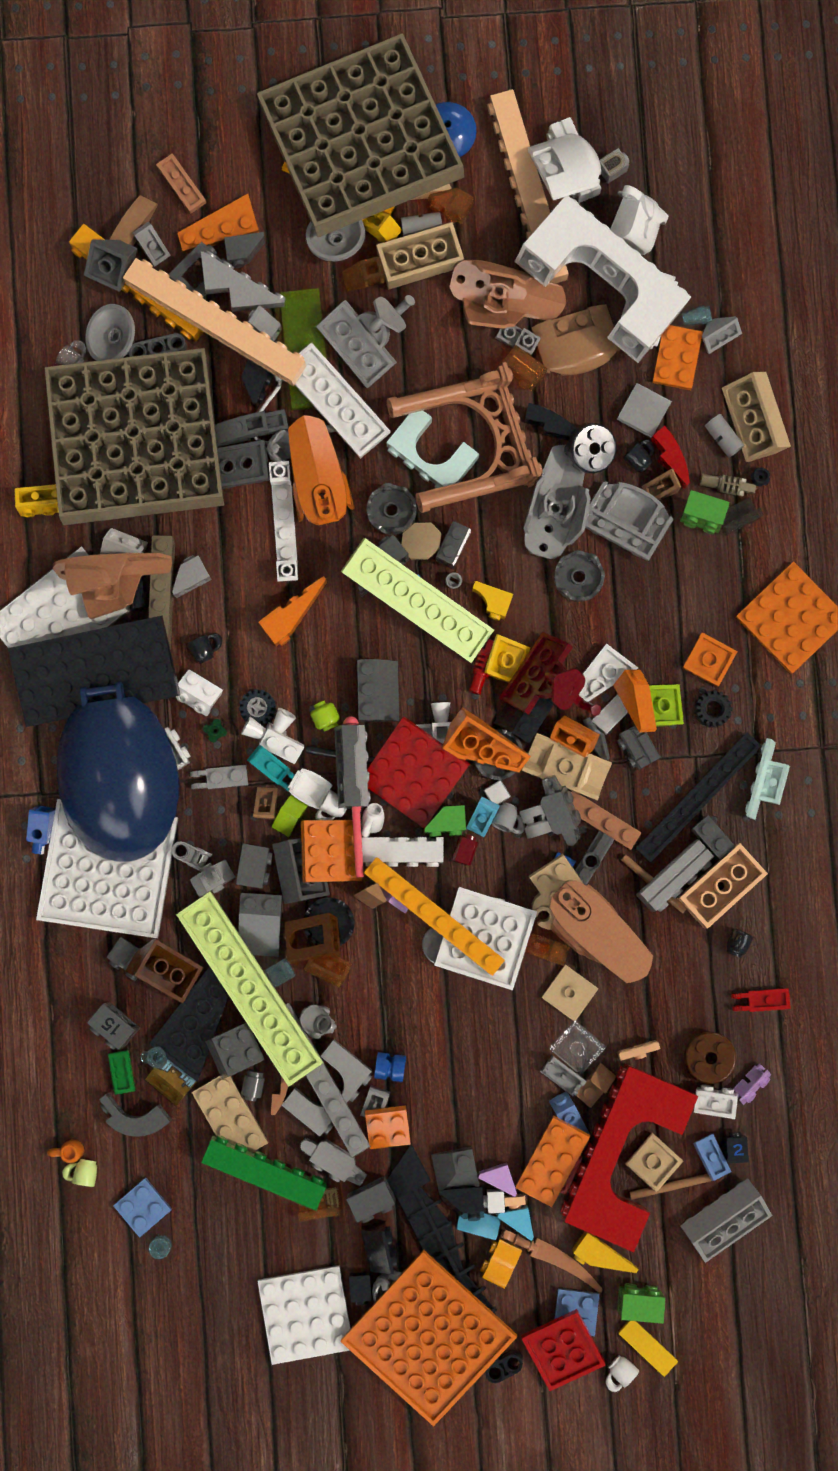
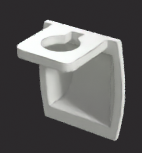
[288,768,332,809]

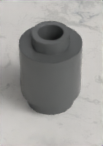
[241,1070,265,1101]

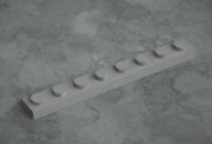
[286,1003,371,1157]

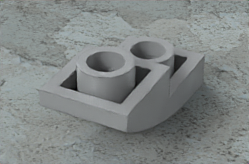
[495,325,541,356]

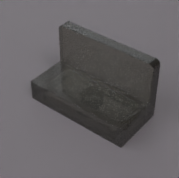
[721,498,764,536]

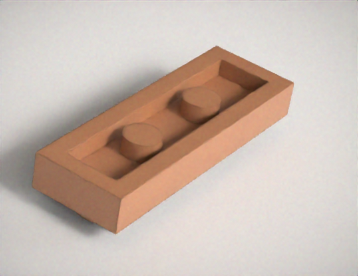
[156,154,206,214]

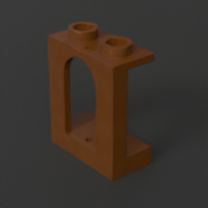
[283,913,341,966]

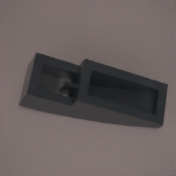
[524,403,577,441]

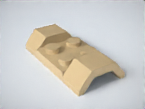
[522,733,612,800]

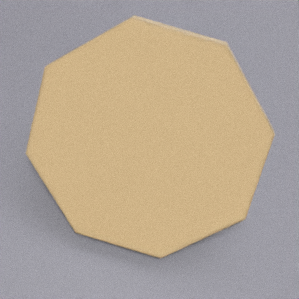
[401,522,442,560]

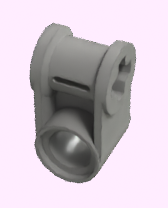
[171,841,212,871]

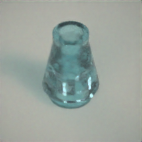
[682,305,712,325]
[141,1047,166,1068]

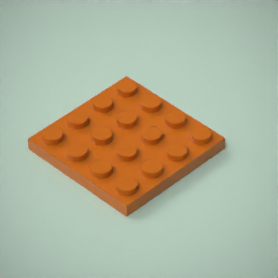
[736,561,838,674]

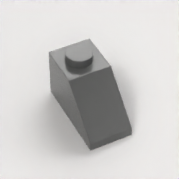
[224,232,266,268]

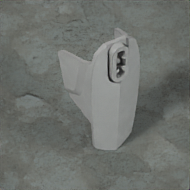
[524,445,591,560]

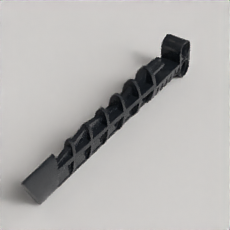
[387,1145,523,1383]

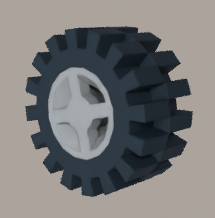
[239,689,276,726]

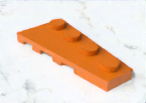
[178,194,259,254]

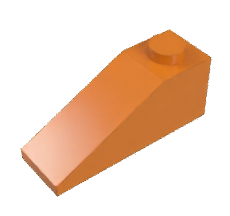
[613,670,657,732]

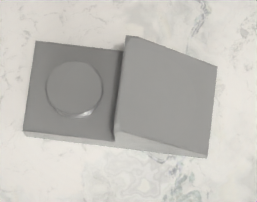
[133,222,171,267]

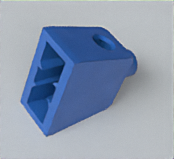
[26,805,56,854]

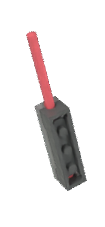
[334,716,370,877]

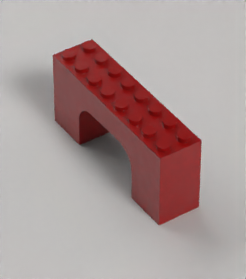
[560,1063,698,1252]

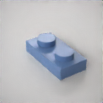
[693,1134,731,1181]

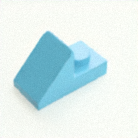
[466,797,500,837]

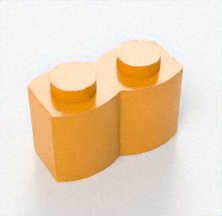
[480,1238,522,1289]

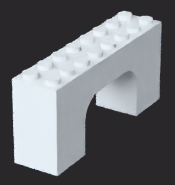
[515,196,691,363]

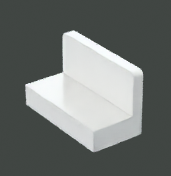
[100,528,148,555]

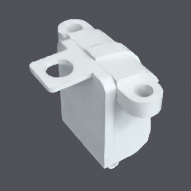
[610,185,669,255]

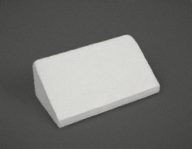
[592,694,628,735]

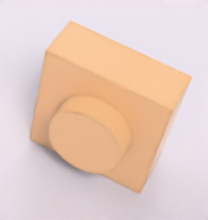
[504,1193,526,1209]

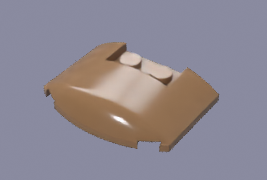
[531,304,621,376]

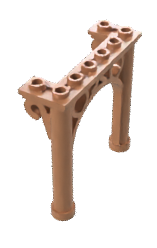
[387,362,542,513]

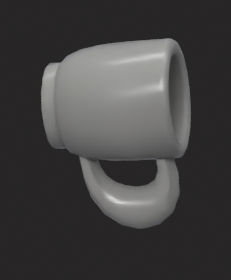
[491,802,525,834]

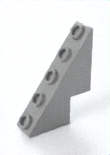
[201,251,286,312]

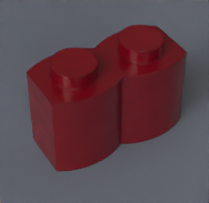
[451,834,478,866]

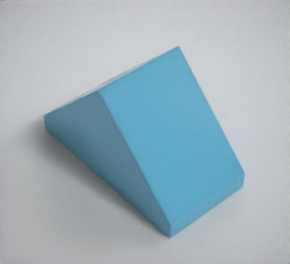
[496,1205,534,1241]

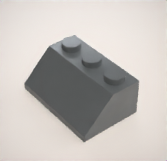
[357,659,399,722]
[272,838,330,904]

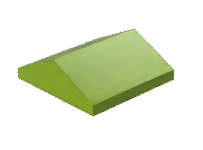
[649,684,684,727]

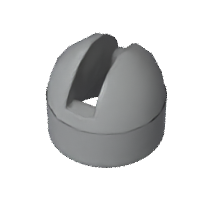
[446,572,462,589]

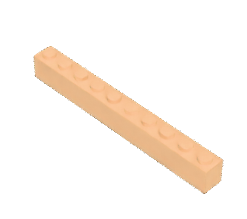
[487,89,568,283]
[123,258,306,386]

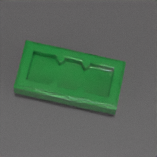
[108,1050,136,1095]

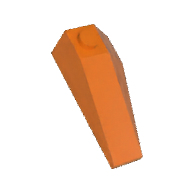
[259,576,327,646]
[442,707,531,772]

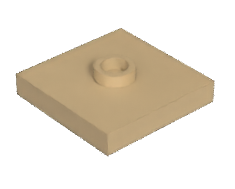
[541,964,599,1022]
[625,1133,683,1192]

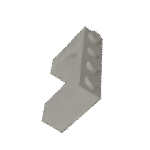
[282,1039,373,1136]

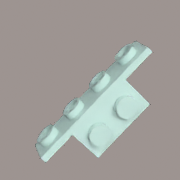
[745,738,790,820]

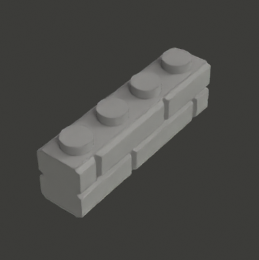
[636,839,714,913]

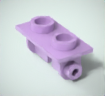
[733,1064,771,1105]

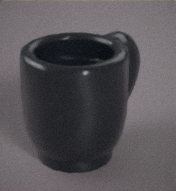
[623,439,654,473]
[187,633,222,664]
[727,928,754,958]

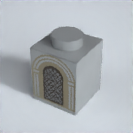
[599,148,629,183]

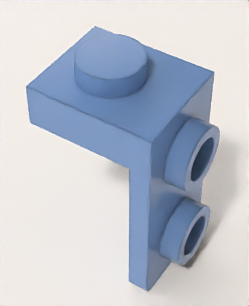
[549,1091,589,1134]

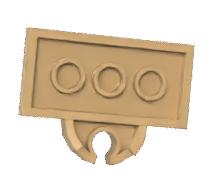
[529,854,585,930]

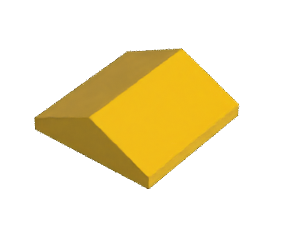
[484,634,530,683]

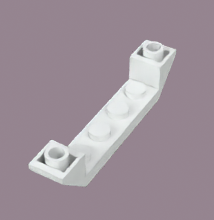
[269,461,298,582]

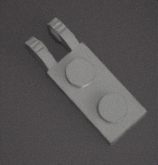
[190,765,248,789]

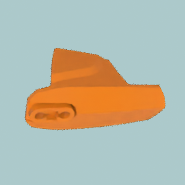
[288,415,355,525]

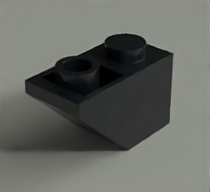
[241,359,274,408]

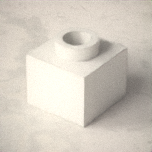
[483,1189,505,1213]

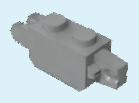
[300,1138,367,1186]

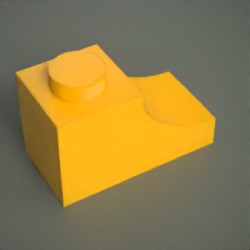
[362,212,402,243]
[472,581,513,621]

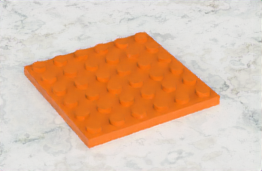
[340,1250,517,1427]

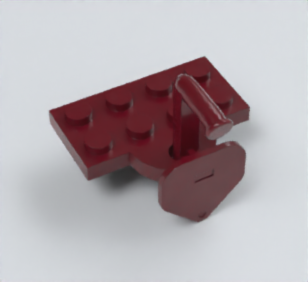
[499,632,601,716]

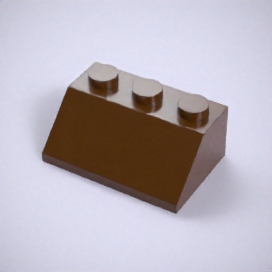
[125,938,203,1003]

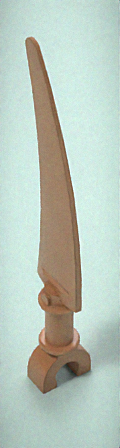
[500,1229,602,1293]

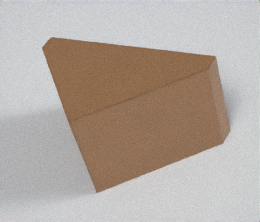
[642,469,681,500]
[253,787,278,820]

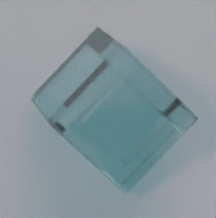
[264,958,297,987]

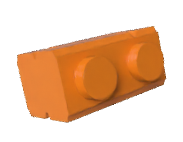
[550,716,600,757]

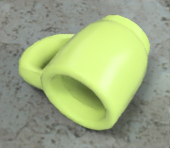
[62,1159,97,1187]

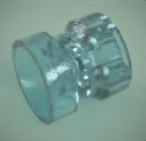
[149,1235,172,1259]

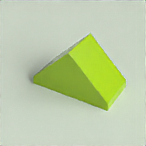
[272,794,308,837]

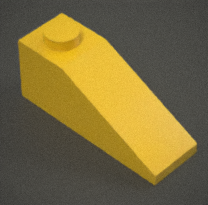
[572,1231,638,1273]

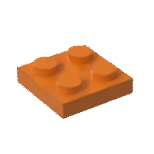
[682,632,738,687]
[365,1105,411,1149]

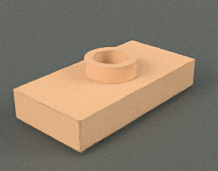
[617,1040,660,1061]

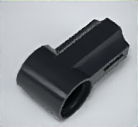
[129,576,148,611]

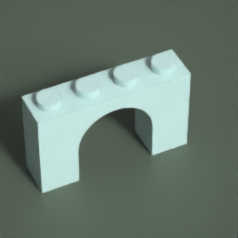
[387,411,479,488]

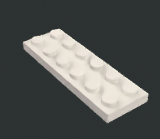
[295,343,391,459]

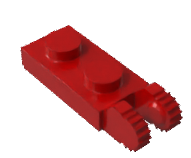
[731,988,791,1012]

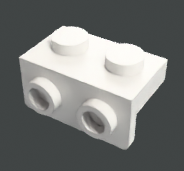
[176,669,223,716]
[694,1085,738,1119]

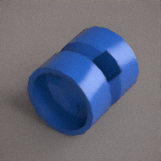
[374,1052,406,1082]

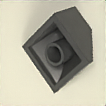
[84,239,137,292]
[431,1146,480,1196]

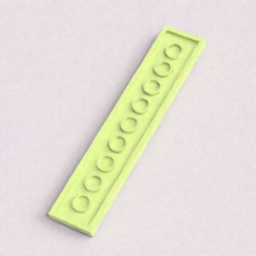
[176,892,324,1087]

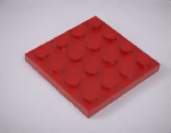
[367,717,470,829]

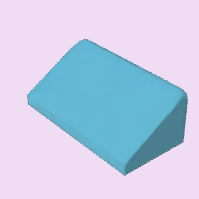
[456,1213,501,1240]

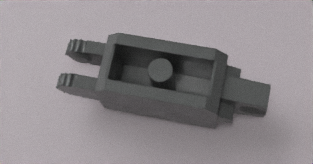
[540,775,581,846]

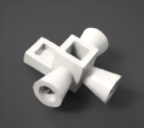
[417,702,451,744]
[241,708,304,764]

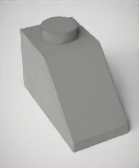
[172,555,212,598]

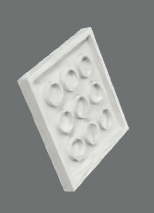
[434,887,537,990]
[258,1265,351,1365]

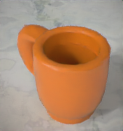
[47,1139,84,1163]

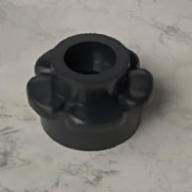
[751,467,770,487]

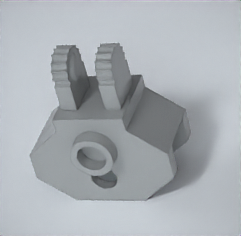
[190,859,236,898]

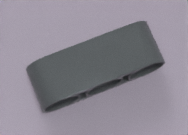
[128,333,187,357]

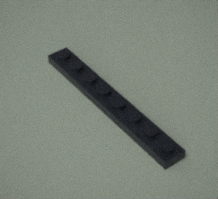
[635,732,762,863]

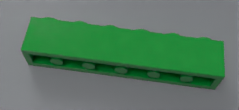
[201,1135,326,1211]

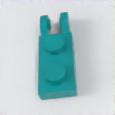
[247,744,295,792]

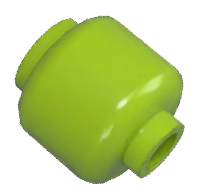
[310,700,340,731]

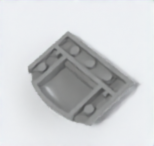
[585,481,673,561]

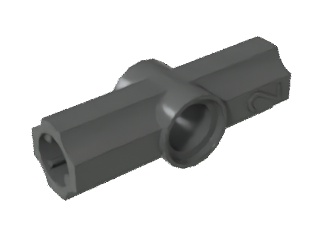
[575,830,614,885]

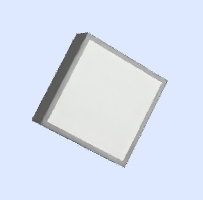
[483,780,511,805]

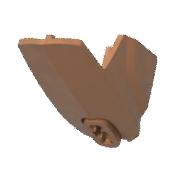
[450,260,566,329]
[52,553,172,619]
[549,880,653,983]

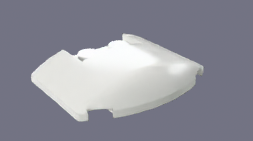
[528,133,601,200]

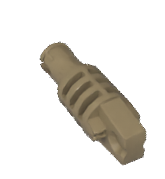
[699,473,756,496]

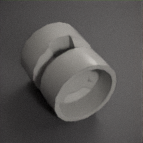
[519,805,552,839]

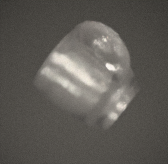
[55,340,86,365]

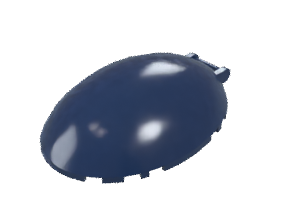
[57,681,179,862]

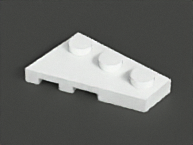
[579,644,638,702]

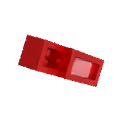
[651,425,690,489]

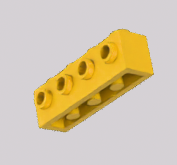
[15,484,59,518]

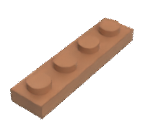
[571,791,641,850]

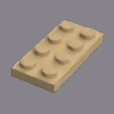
[192,1076,269,1152]

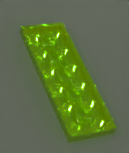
[279,288,327,410]

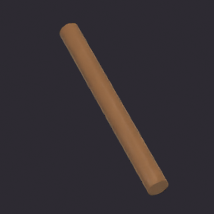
[621,854,686,913]
[629,1173,711,1200]

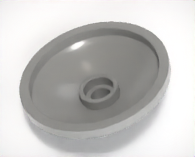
[306,220,365,261]
[85,304,135,361]

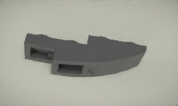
[215,409,288,447]

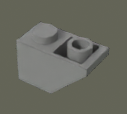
[248,306,282,342]

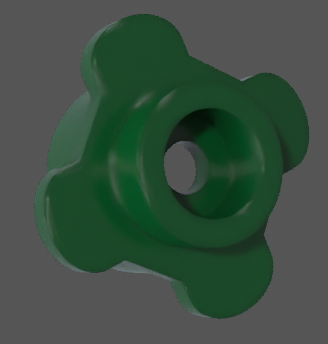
[203,719,227,743]

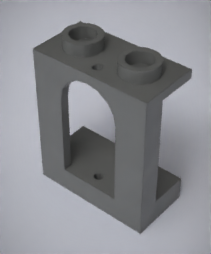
[168,242,227,298]

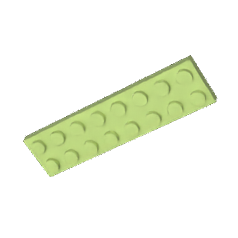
[341,538,494,663]

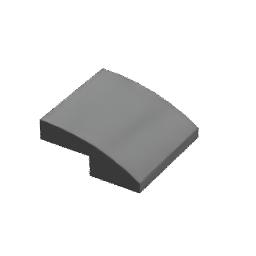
[617,383,672,438]

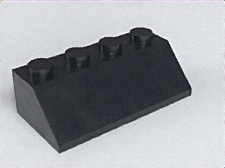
[494,698,554,745]

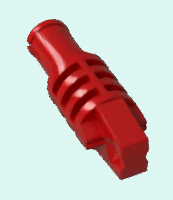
[469,639,494,695]

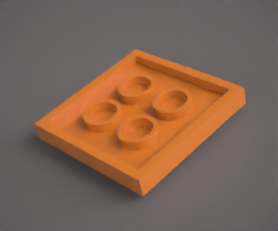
[301,820,362,882]

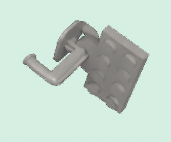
[316,295,415,388]

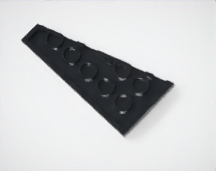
[149,967,229,1082]

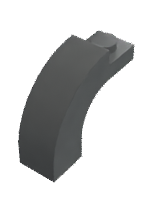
[99,1093,172,1137]

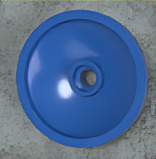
[435,102,476,157]

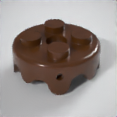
[684,1031,737,1084]

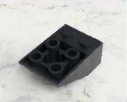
[361,1221,398,1274]

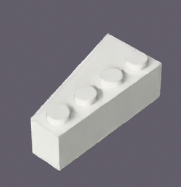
[362,837,443,867]

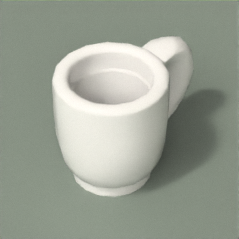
[315,790,347,820]
[361,803,384,838]
[606,1355,639,1392]

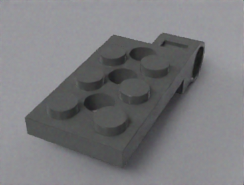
[218,440,270,489]

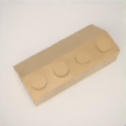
[722,372,791,462]

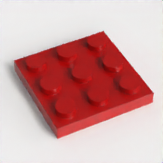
[521,1309,606,1391]

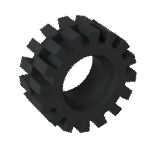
[694,690,733,728]

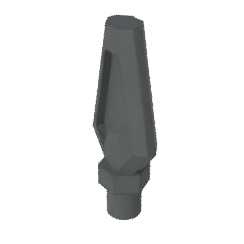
[583,717,610,760]

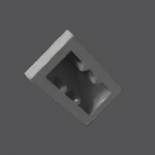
[702,316,742,354]

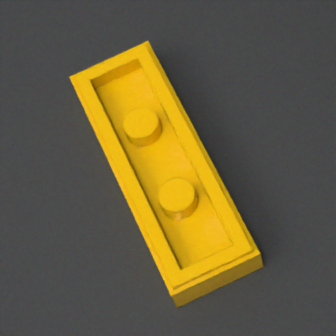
[618,1320,678,1377]

